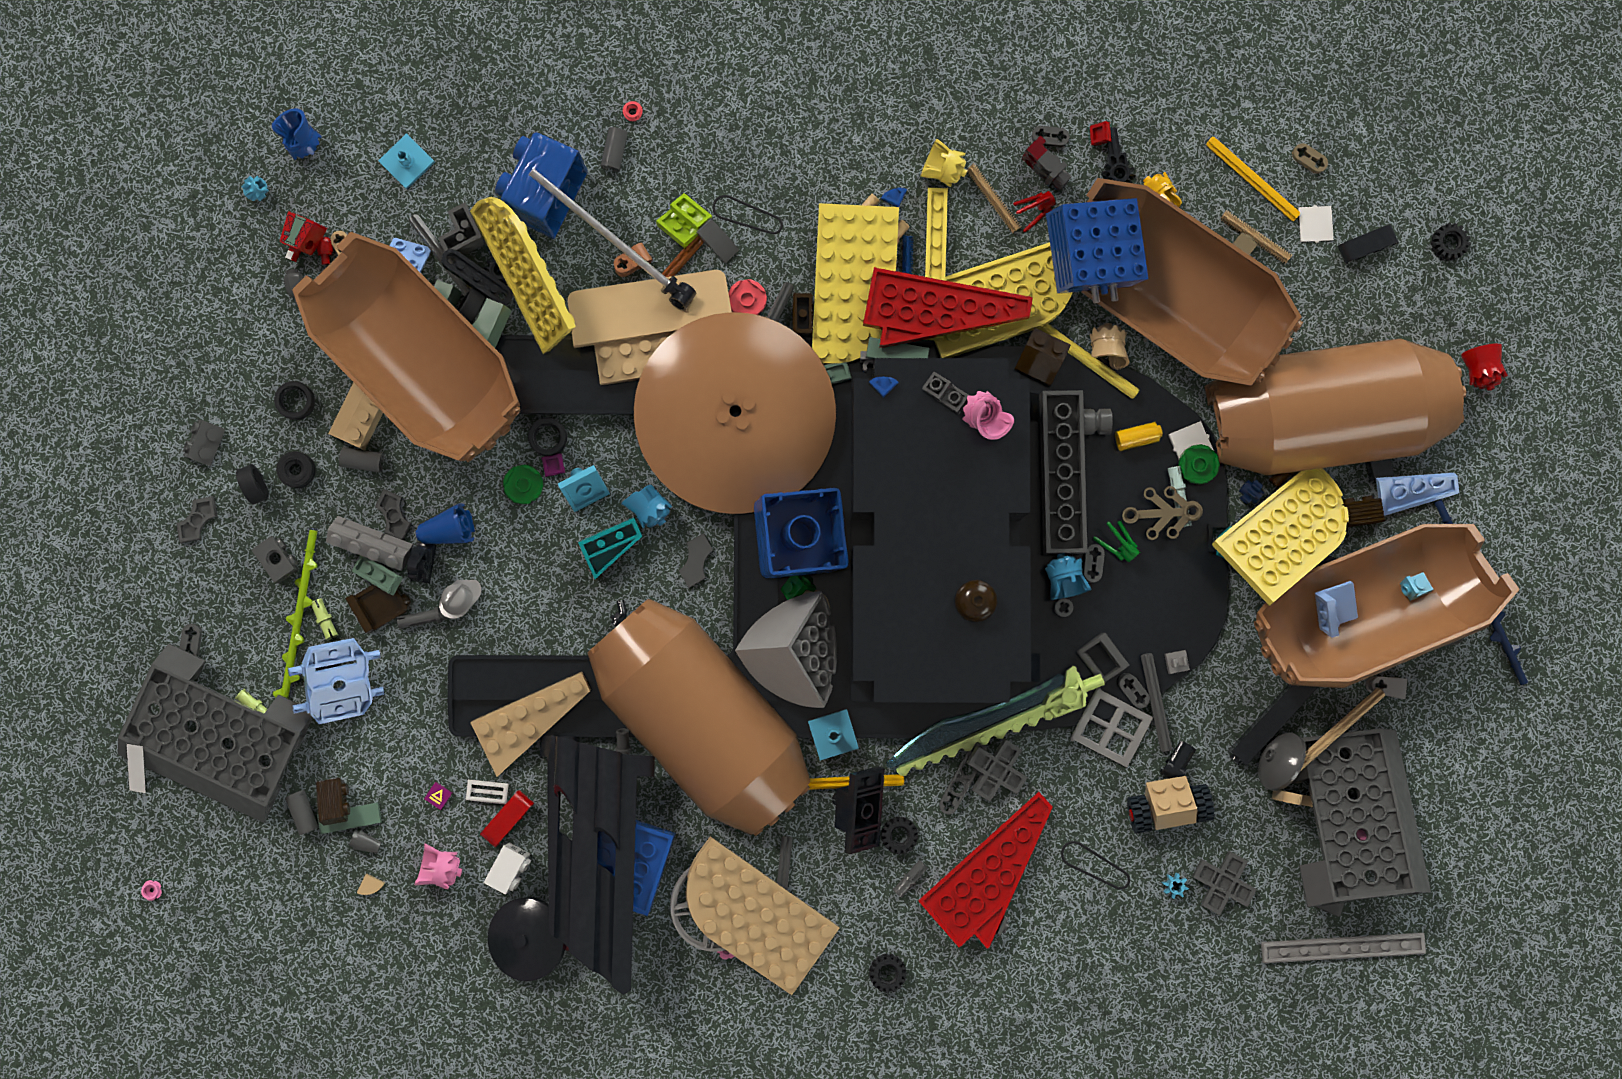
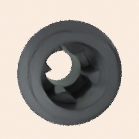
[349,830,381,853]

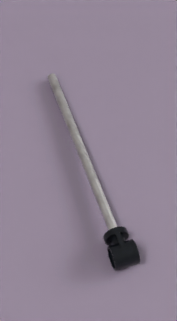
[529,169,697,311]

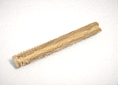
[967,163,1021,234]
[1220,210,1292,264]

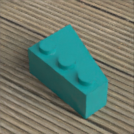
[578,517,643,579]

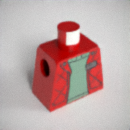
[280,211,328,262]

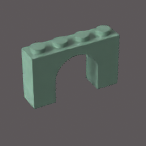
[434,280,512,348]

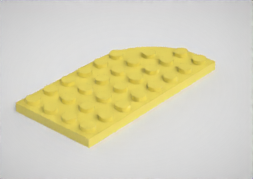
[470,197,576,354]
[812,203,899,364]
[934,242,1073,358]
[1212,468,1349,606]

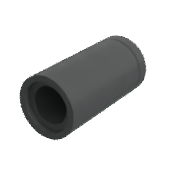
[600,127,628,172]
[339,447,384,473]
[285,790,319,836]

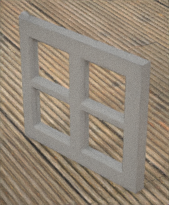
[1071,687,1153,767]

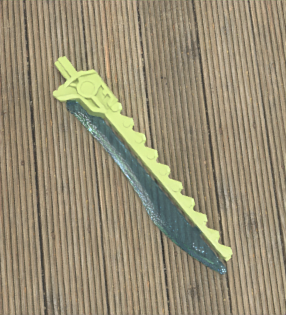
[886,666,1105,776]

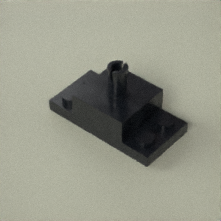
[832,766,885,854]

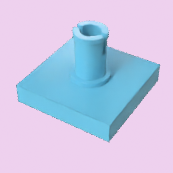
[378,133,435,189]
[558,465,610,512]
[808,709,859,760]

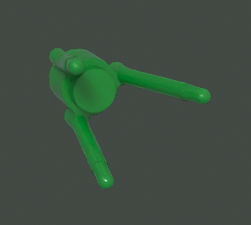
[1093,521,1140,562]

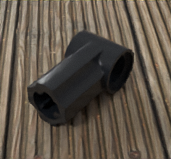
[1159,740,1197,779]

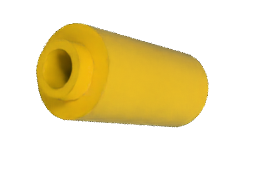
[1115,422,1163,451]

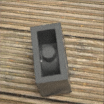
[252,536,299,584]

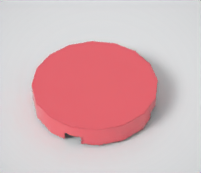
[728,279,767,315]

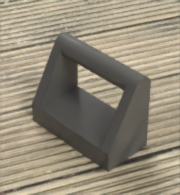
[1077,633,1129,682]

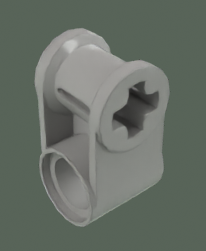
[1366,676,1408,699]

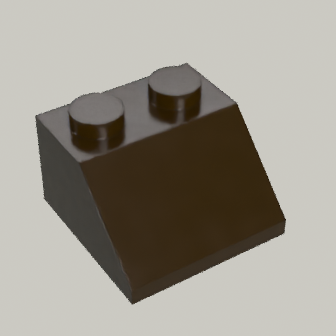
[1014,328,1071,386]

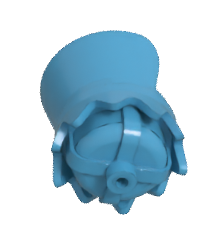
[621,484,672,528]
[1045,553,1091,600]

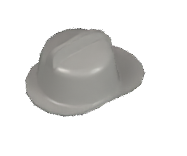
[439,580,482,619]

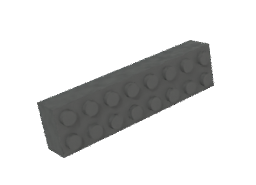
[1039,390,1087,555]

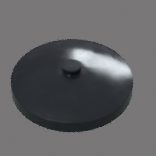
[488,897,566,981]

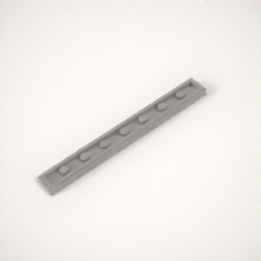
[1261,933,1426,963]

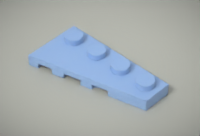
[1376,473,1459,516]

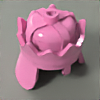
[962,391,1014,440]
[414,843,462,889]

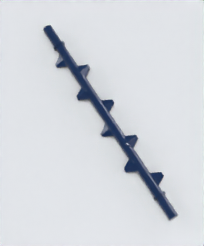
[1434,499,1528,685]

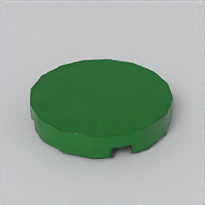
[1178,444,1220,484]
[503,464,543,505]

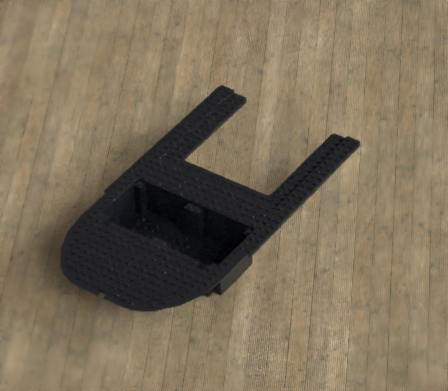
[447,335,1229,738]

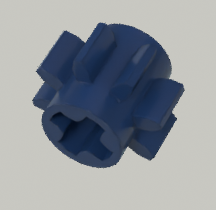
[1239,480,1264,504]

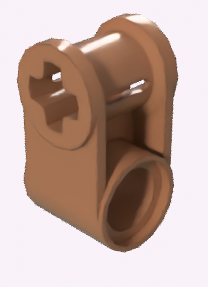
[614,243,653,277]

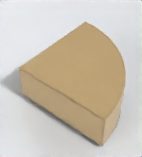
[357,874,385,895]

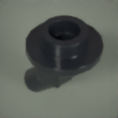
[609,600,627,626]

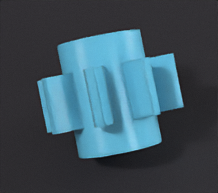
[242,176,269,201]
[1162,873,1189,899]

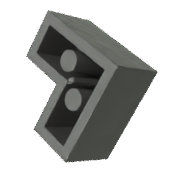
[438,202,486,261]

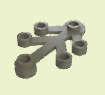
[1122,486,1203,540]

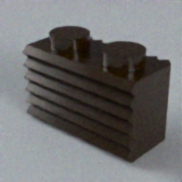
[793,293,813,337]
[1342,495,1385,528]
[316,778,350,826]

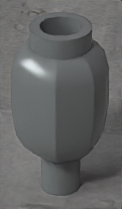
[284,269,304,306]

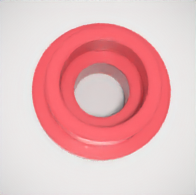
[623,101,643,122]

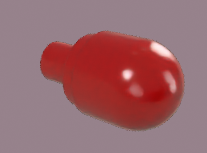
[317,236,333,265]

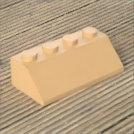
[328,382,383,450]

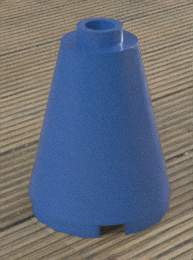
[416,503,475,544]

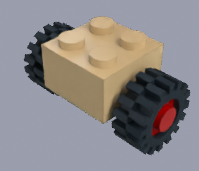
[1127,776,1215,834]

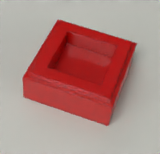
[1090,121,1111,146]

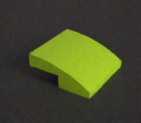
[656,193,712,248]

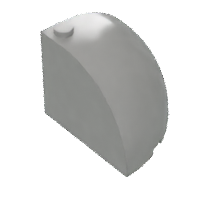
[735,591,837,708]

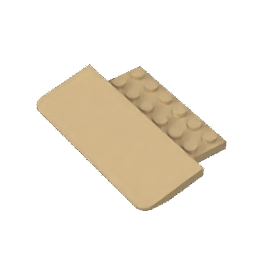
[568,270,732,385]

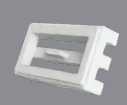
[466,779,509,804]

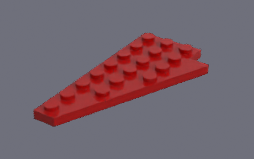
[863,267,1033,348]
[918,792,1053,949]

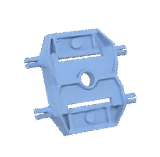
[288,638,384,724]

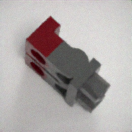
[1021,135,1072,191]

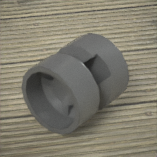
[1084,408,1112,435]

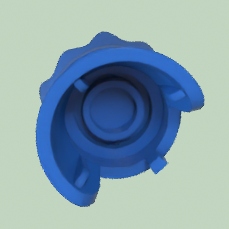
[272,108,322,160]

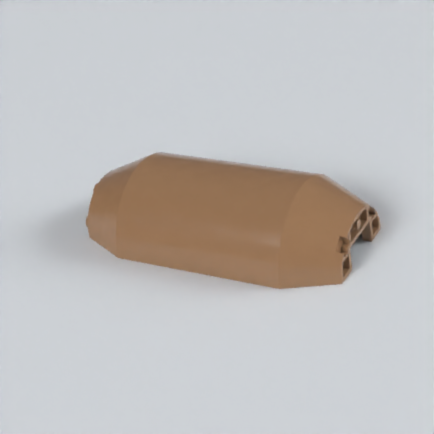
[1081,178,1304,386]
[292,232,521,462]
[1205,339,1466,475]
[1254,524,1520,688]
[587,598,810,836]

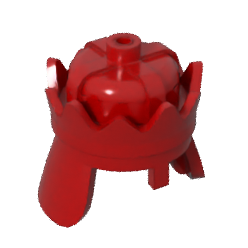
[1461,343,1508,391]

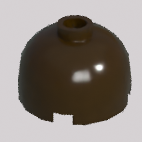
[955,580,997,622]

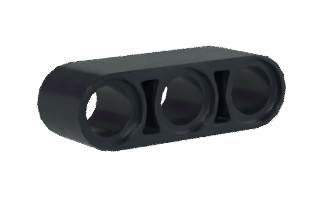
[1338,224,1399,264]

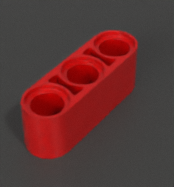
[480,790,534,848]

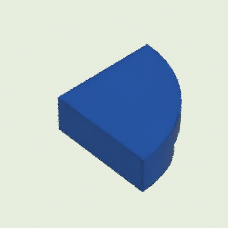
[881,187,907,207]
[869,376,899,398]

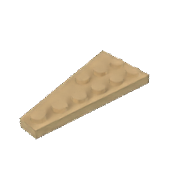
[471,672,591,777]

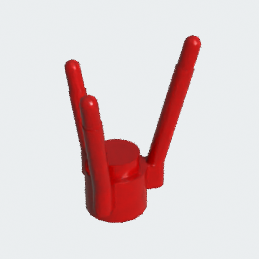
[1013,191,1056,232]

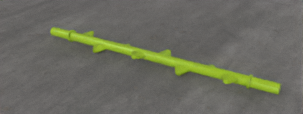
[273,530,318,698]

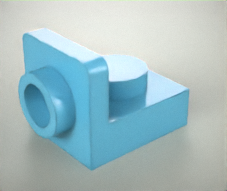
[1400,572,1433,601]

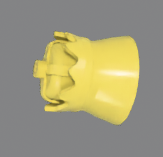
[920,139,967,187]

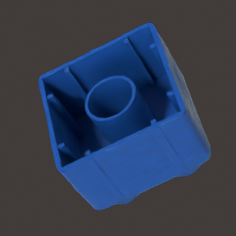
[495,132,588,239]
[754,488,848,578]

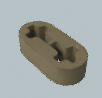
[1292,143,1328,174]

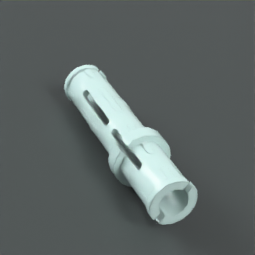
[1167,466,1192,527]

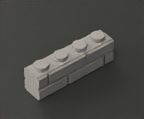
[326,516,413,571]

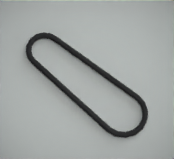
[712,195,783,235]
[1061,841,1130,890]

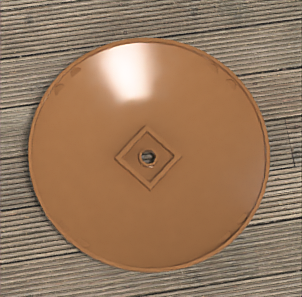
[634,312,836,514]

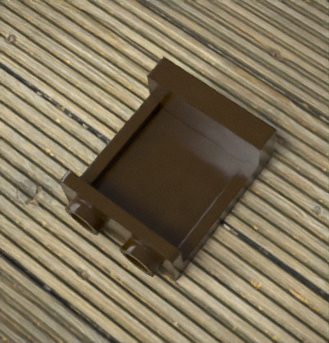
[345,583,411,634]

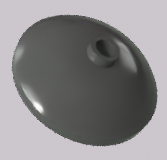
[1258,733,1306,791]

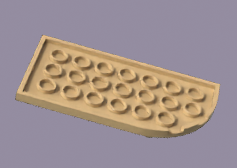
[686,836,839,995]

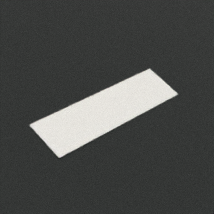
[127,744,146,793]

